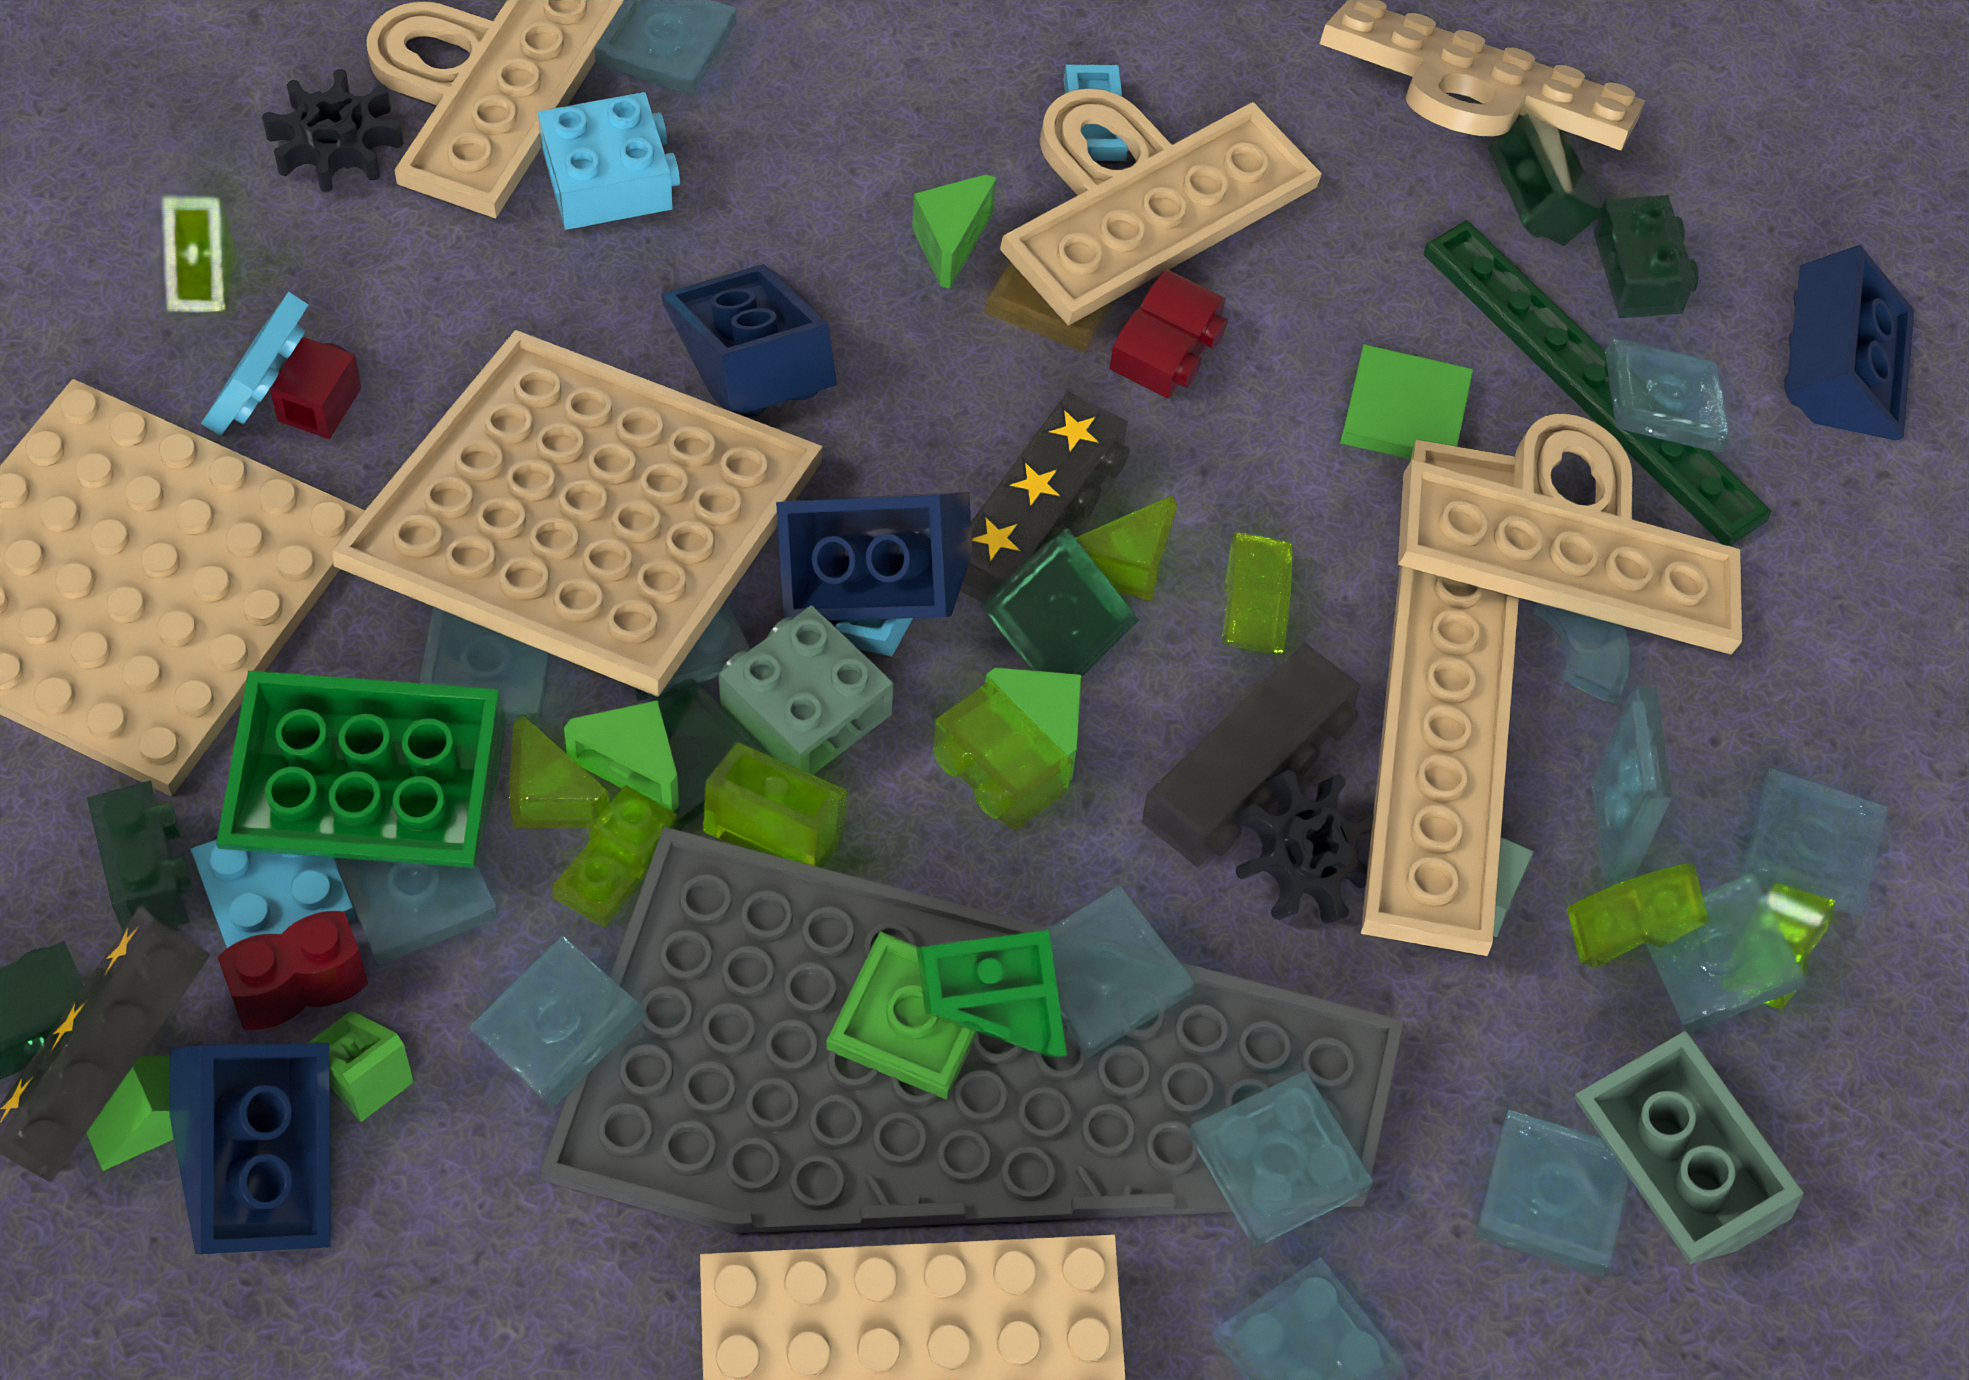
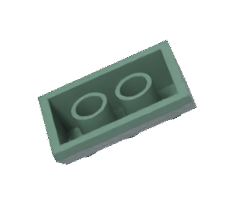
[1574,1030,1804,1264]

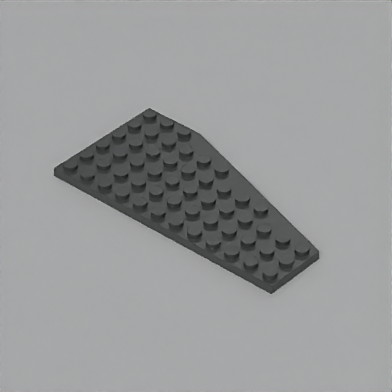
[540,827,1405,1233]

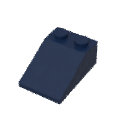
[661,264,837,417]
[170,1043,330,1254]

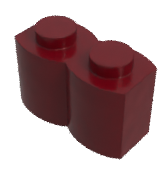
[1109,269,1228,399]
[217,911,368,1030]

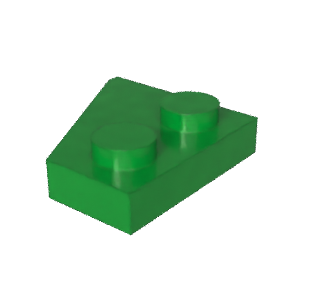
[916,930,1067,1058]

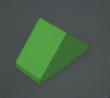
[912,174,997,289]
[983,668,1081,785]
[563,700,679,815]
[308,1010,414,1122]
[78,1056,174,1171]

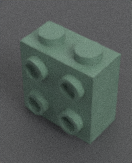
[719,605,893,784]

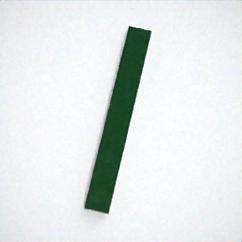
[1423,220,1772,546]

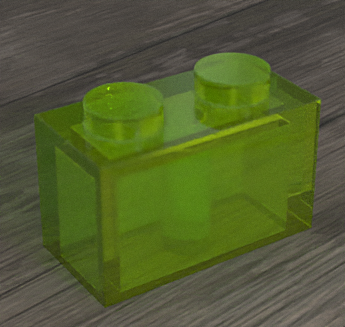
[933,679,1073,831]
[703,742,848,868]

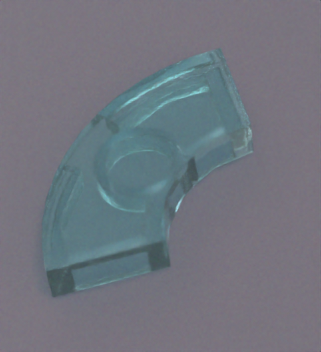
[1531,602,1630,706]

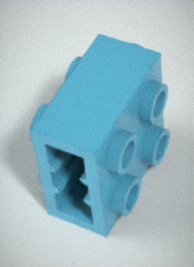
[538,92,680,230]

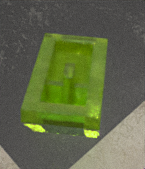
[162,196,234,312]
[1066,495,1178,601]
[509,715,611,828]

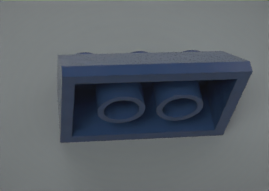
[1784,245,1914,440]
[776,492,973,620]

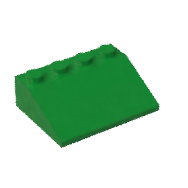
[216,670,506,868]

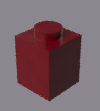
[270,337,361,440]

